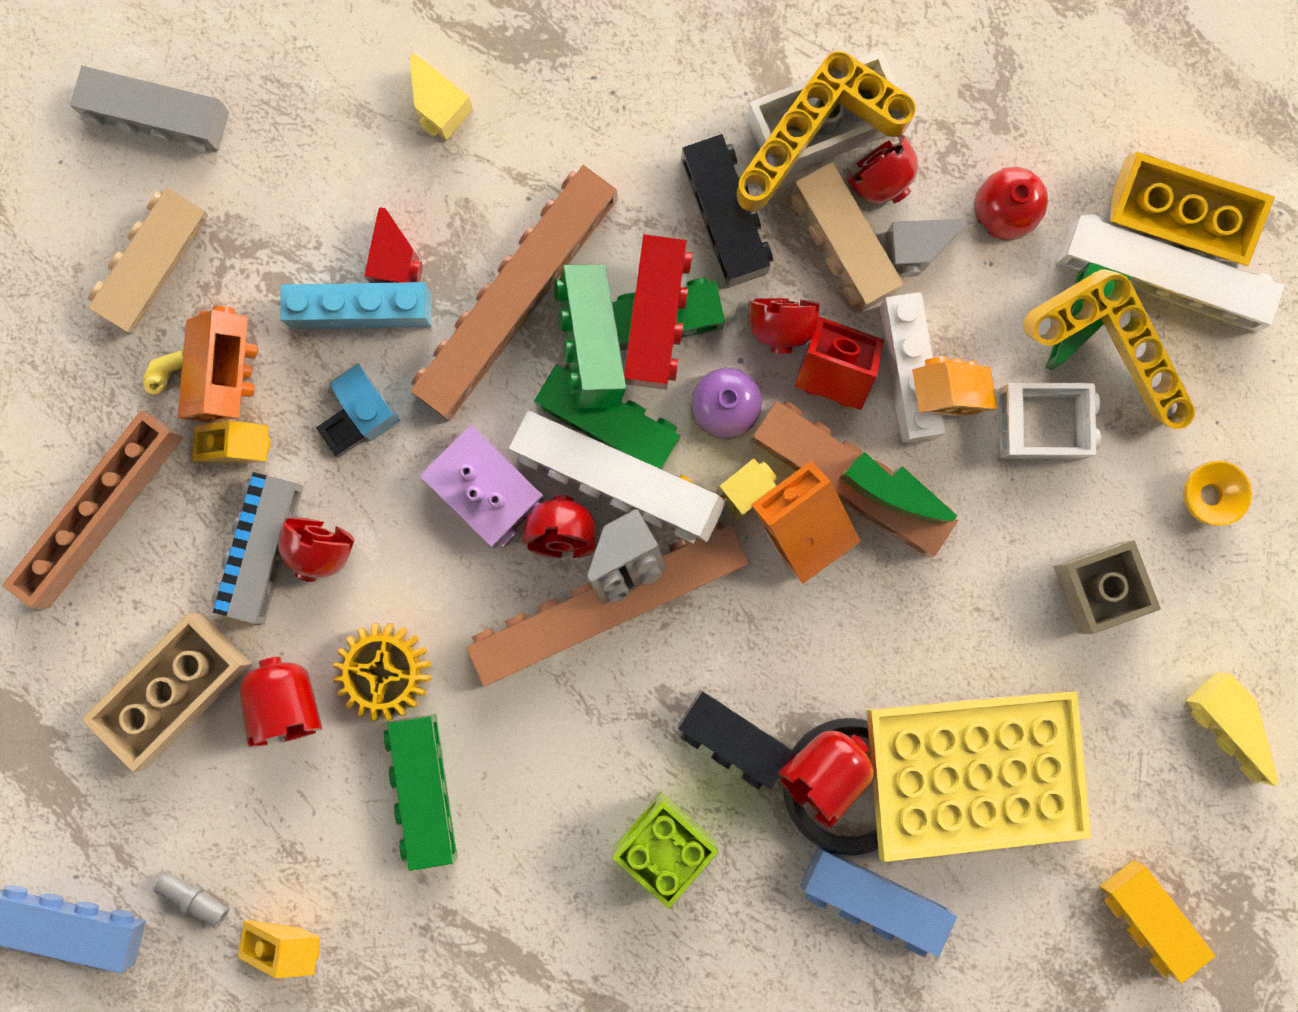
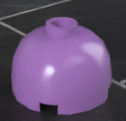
[691,367,762,440]

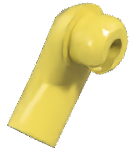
[143,350,183,395]

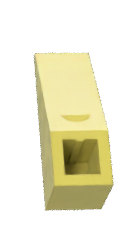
[1185,672,1279,786]

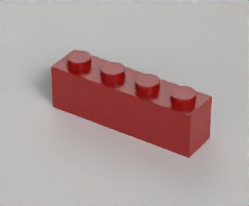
[624,234,693,390]

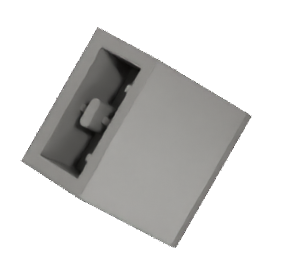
[587,509,667,605]

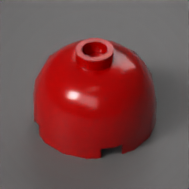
[845,135,918,204]
[974,166,1049,241]
[748,298,820,354]
[523,495,596,558]
[278,517,355,582]

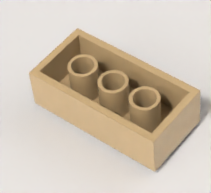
[81,613,252,773]

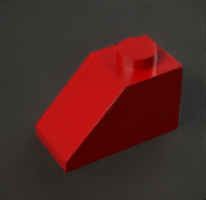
[364,207,423,283]

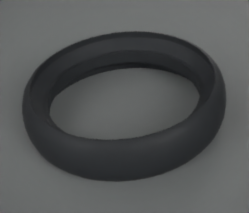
[783,718,878,855]

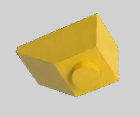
[192,420,271,463]
[238,920,320,978]

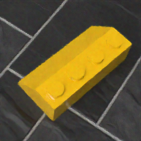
[1110,151,1275,266]

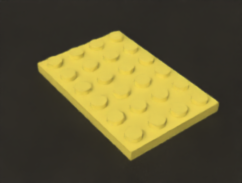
[866,691,1091,862]

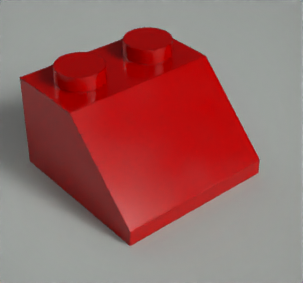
[794,316,884,410]

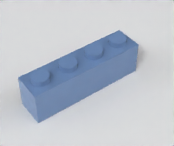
[800,846,958,957]
[0,886,146,974]

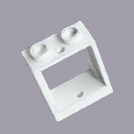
[999,383,1101,459]

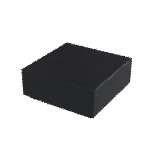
[316,409,367,458]

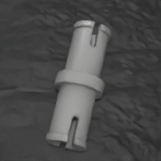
[153,870,230,929]

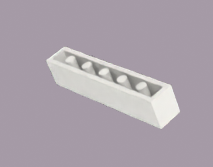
[1057,214,1285,332]
[509,410,726,544]

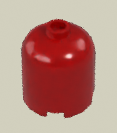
[240,657,322,748]
[777,731,874,828]

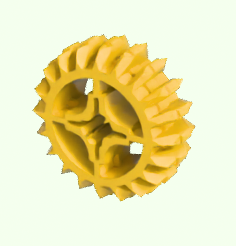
[333,623,432,721]

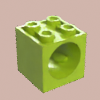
[612,791,719,909]

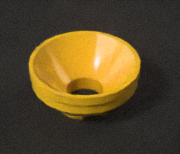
[1183,460,1253,526]

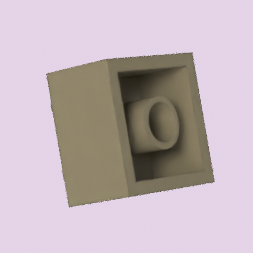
[1053,540,1161,634]

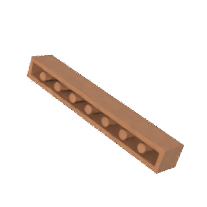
[410,165,618,422]
[466,522,749,687]

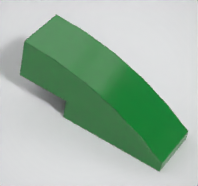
[840,452,957,524]

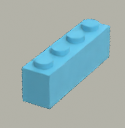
[281,282,432,329]

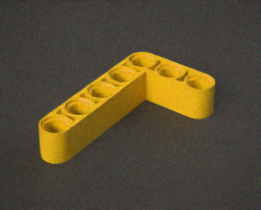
[737,51,916,211]
[1023,270,1195,429]

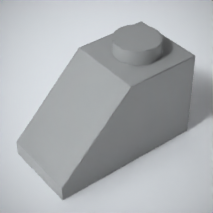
[887,219,965,277]

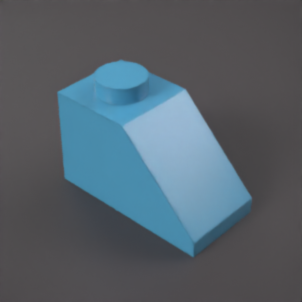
[330,363,401,441]

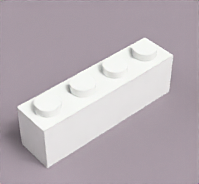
[879,292,945,444]

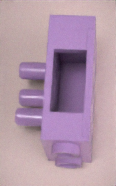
[420,425,545,548]

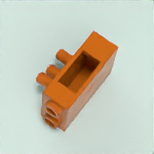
[178,306,258,423]
[751,461,861,584]

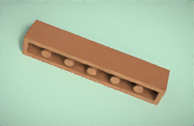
[750,401,959,558]
[2,410,184,608]

